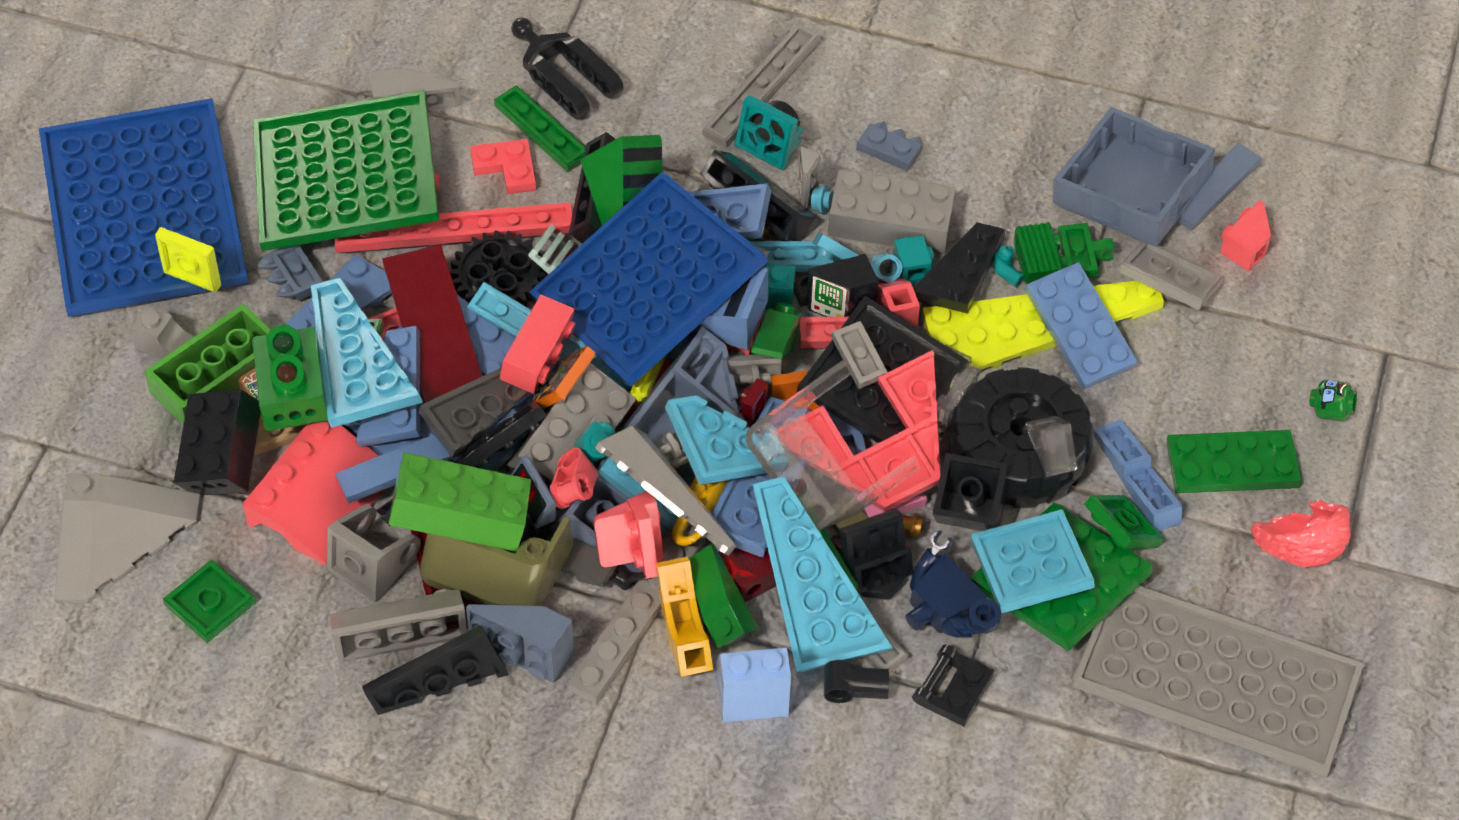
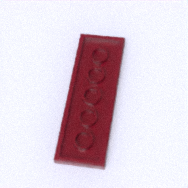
[382,244,482,403]

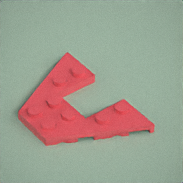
[769,350,940,512]

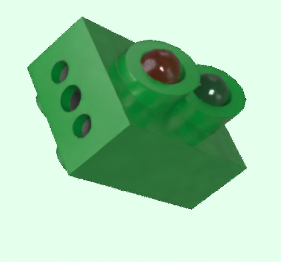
[252,325,328,431]

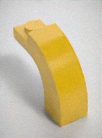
[656,557,713,677]

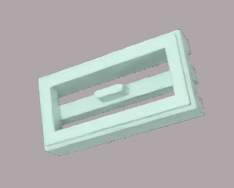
[528,224,574,274]

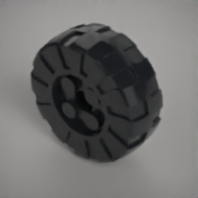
[949,367,1093,508]

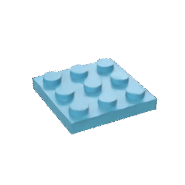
[971,509,1094,614]

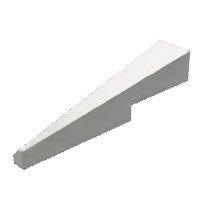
[595,426,737,556]

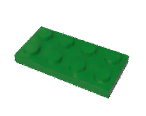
[1166,430,1301,494]

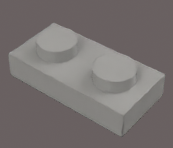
[832,321,888,389]

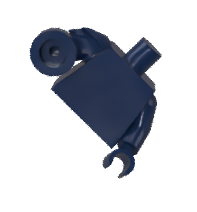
[905,530,1001,638]

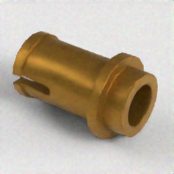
[903,513,924,539]

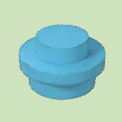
[811,185,834,214]

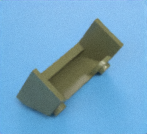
[420,517,574,606]

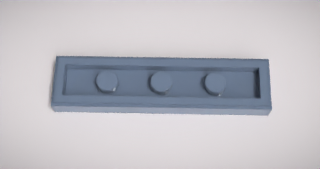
[1177,143,1262,231]

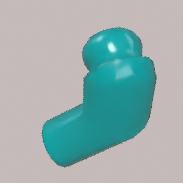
[994,245,1025,288]

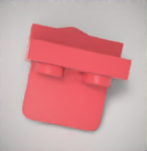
[593,490,665,579]

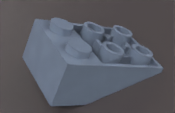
[466,604,574,683]

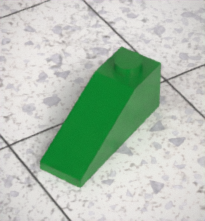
[751,303,802,359]
[689,544,759,649]

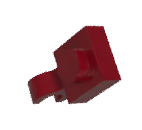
[739,378,768,424]

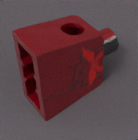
[718,548,776,603]

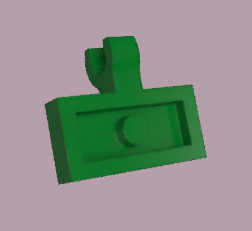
[1058,223,1115,278]

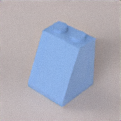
[715,648,791,722]

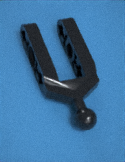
[511,17,624,119]

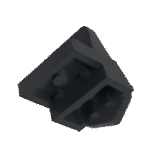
[830,509,913,600]

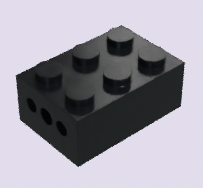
[174,389,261,495]

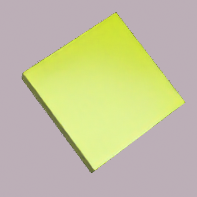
[155,227,221,292]

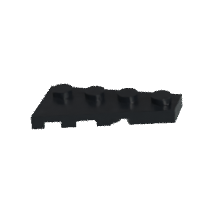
[362,625,509,715]

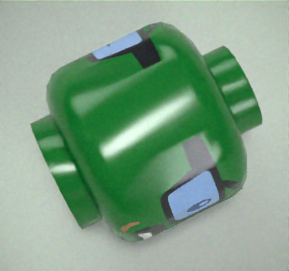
[1309,380,1357,421]

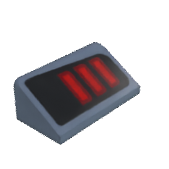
[511,455,557,529]

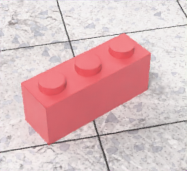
[499,294,576,394]

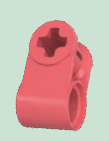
[550,448,599,509]

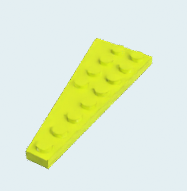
[922,280,1164,378]

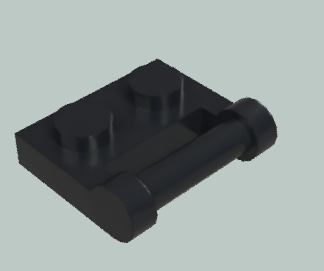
[912,644,995,727]

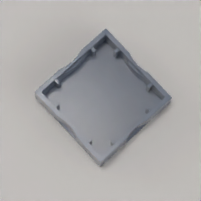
[1053,107,1215,247]

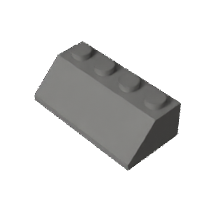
[329,589,467,663]

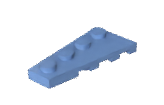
[285,254,391,336]
[356,326,420,447]

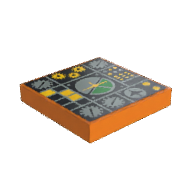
[530,346,595,409]

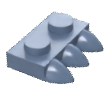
[856,121,922,171]
[258,245,323,301]

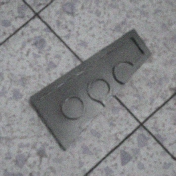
[419,368,542,459]

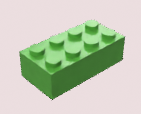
[144,304,271,425]
[388,452,531,552]

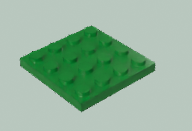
[970,502,1153,651]

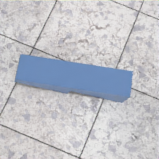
[1094,420,1182,532]

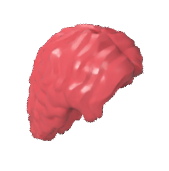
[1250,499,1351,568]

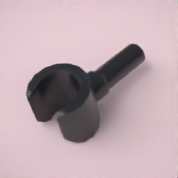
[609,565,652,590]

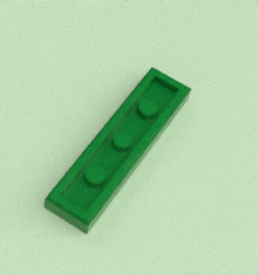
[494,85,585,173]

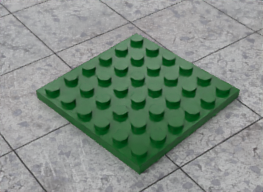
[253,90,440,251]

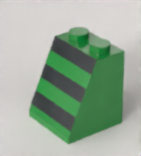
[580,135,662,226]

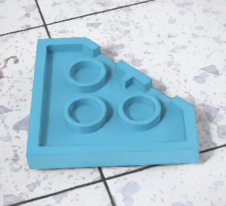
[665,395,788,485]

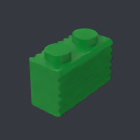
[1013,222,1067,286]

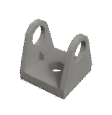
[327,504,421,602]

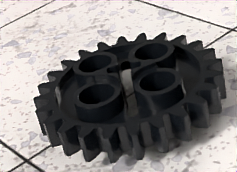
[450,230,548,307]

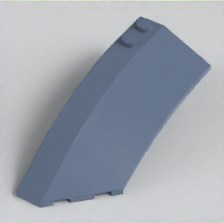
[549,326,744,573]

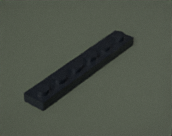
[376,401,547,527]

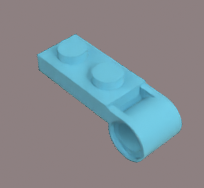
[812,233,902,282]

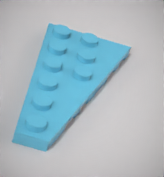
[311,278,423,428]
[753,476,893,673]

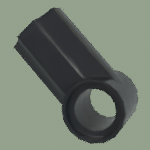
[824,660,889,703]

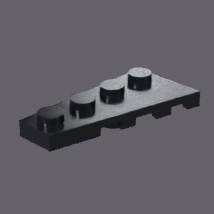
[913,222,1005,314]

